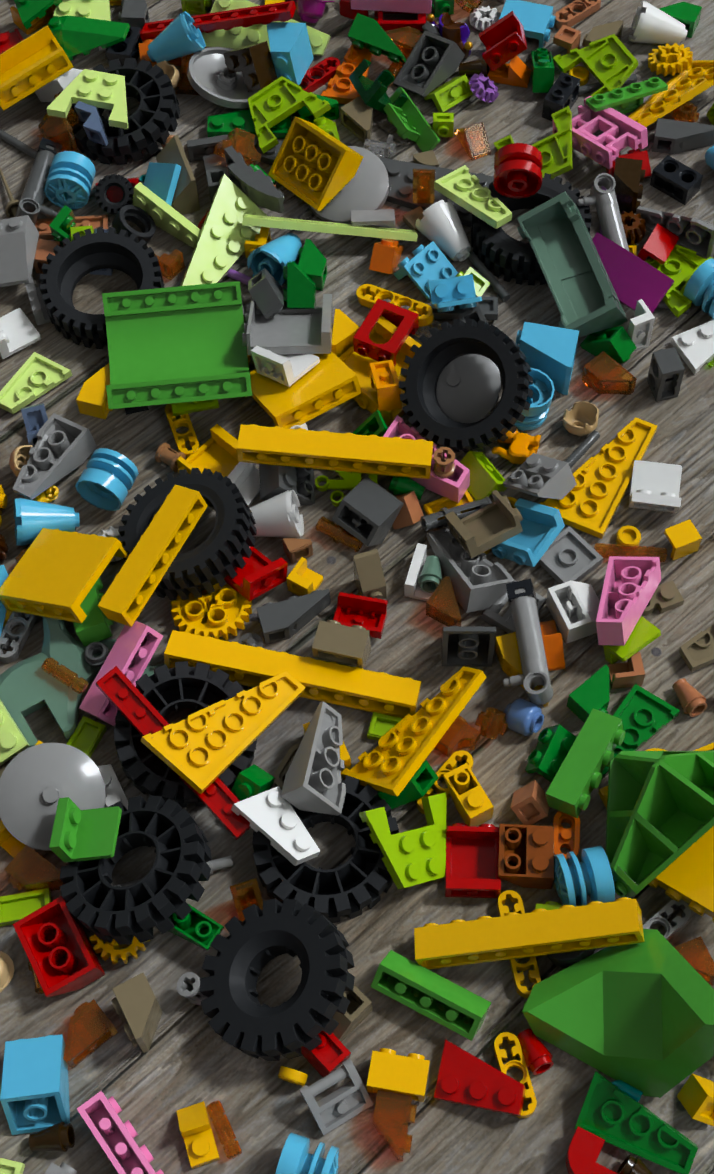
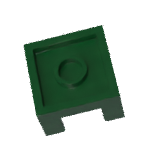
[349,59,408,115]

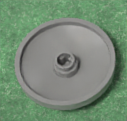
[187,47,260,109]
[307,146,389,224]
[436,354,501,423]
[0,743,106,851]

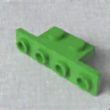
[586,77,668,114]
[383,87,440,152]

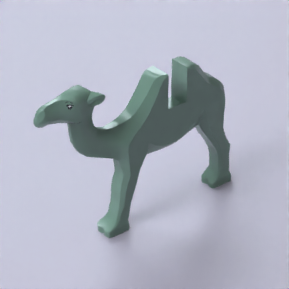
[0,616,165,756]

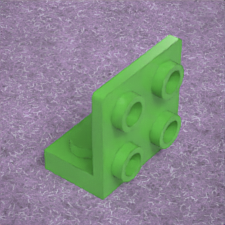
[49,797,122,863]

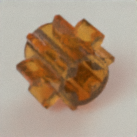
[672,102,699,123]
[475,707,508,739]

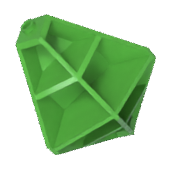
[605,750,714,898]
[522,929,714,1098]

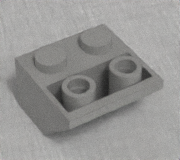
[503,453,577,500]

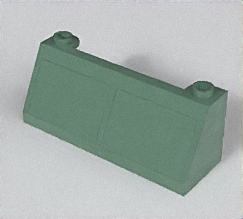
[517,191,628,338]

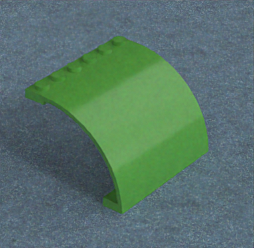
[102,281,252,409]

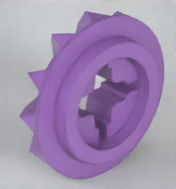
[469,73,499,103]

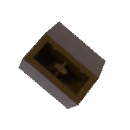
[613,157,645,214]

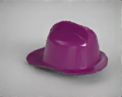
[292,0,335,23]

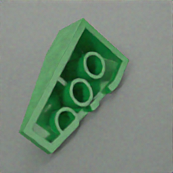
[48,15,130,61]

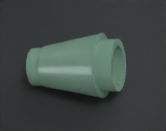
[418,555,442,593]

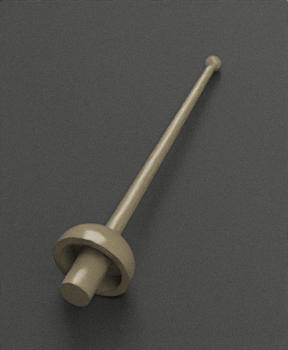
[0,168,20,218]

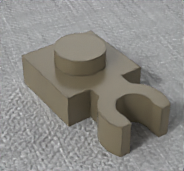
[642,580,684,616]

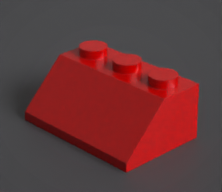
[13,896,105,998]

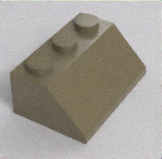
[156,135,200,215]

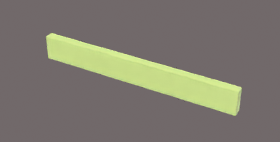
[242,214,418,242]

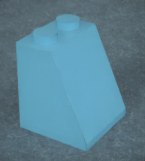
[267,22,314,85]
[516,321,579,395]
[0,1034,70,1135]

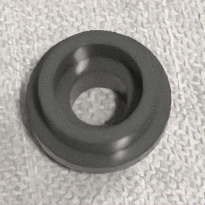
[84,642,110,667]

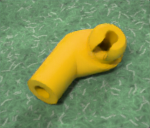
[33,485,59,503]

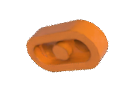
[552,811,580,861]

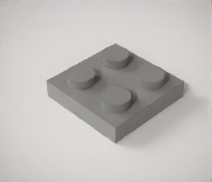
[538,526,603,584]

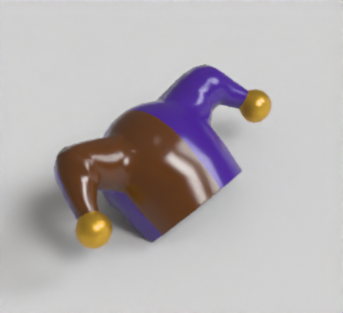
[426,12,473,59]

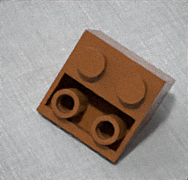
[498,824,554,889]

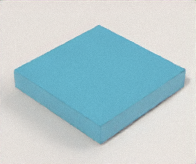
[143,162,182,206]

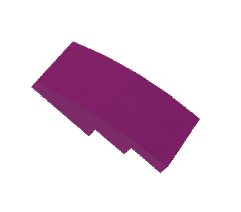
[592,232,674,313]

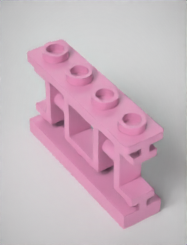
[552,96,648,169]

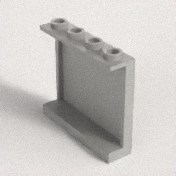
[242,294,333,355]

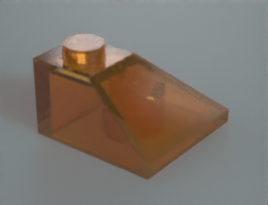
[37,113,78,153]

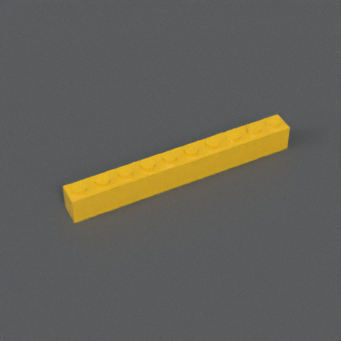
[164,630,421,718]

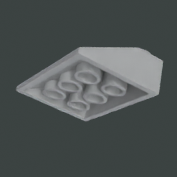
[0,215,39,287]

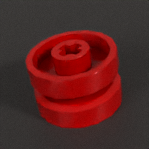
[493,143,543,198]

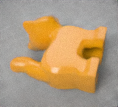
[491,430,541,464]

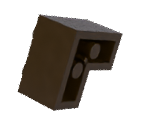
[223,41,278,92]

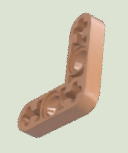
[554,0,601,29]

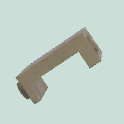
[444,490,523,559]

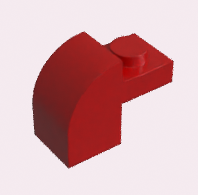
[566,1126,618,1174]

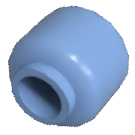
[504,698,544,736]

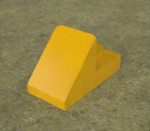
[176,1101,220,1169]

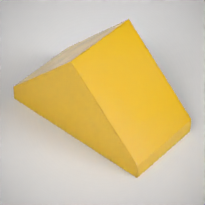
[331,309,360,357]

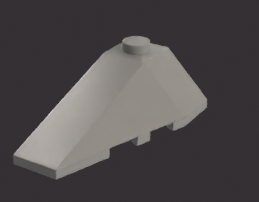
[636,206,714,259]
[12,413,97,500]
[426,528,515,613]
[281,701,346,816]

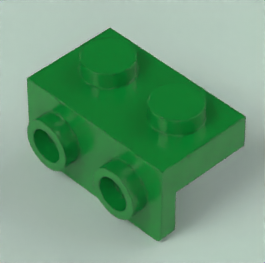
[525,724,577,782]

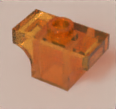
[214,127,262,166]
[434,715,481,757]

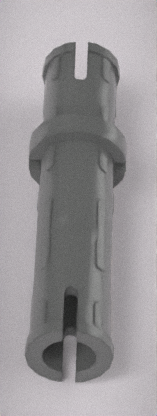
[420,497,492,531]

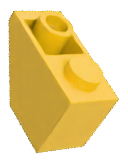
[443,763,494,827]

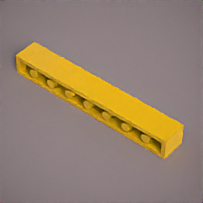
[236,424,433,479]
[414,897,644,969]

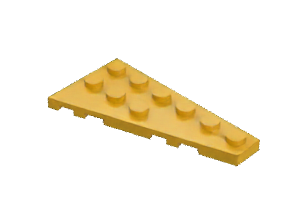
[628,60,714,127]
[539,417,657,539]
[341,666,487,797]
[141,671,306,794]

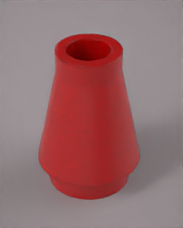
[517,1029,554,1075]

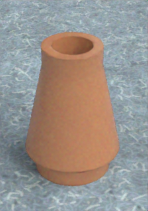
[673,678,707,717]

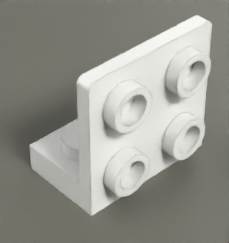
[0,308,41,359]
[251,346,320,387]
[628,460,682,513]

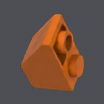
[369,239,404,274]

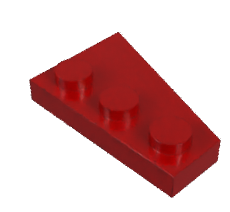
[434,1039,526,1117]

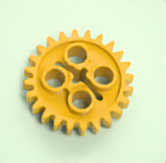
[171,583,252,641]

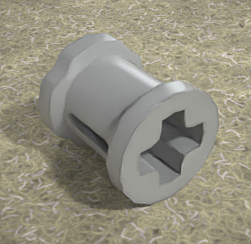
[177,972,208,1005]

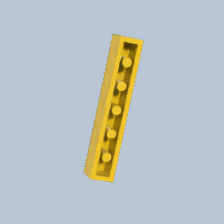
[97,484,208,627]

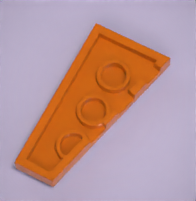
[321,45,373,104]

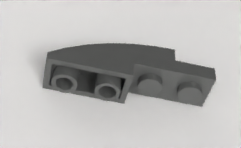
[224,145,285,213]

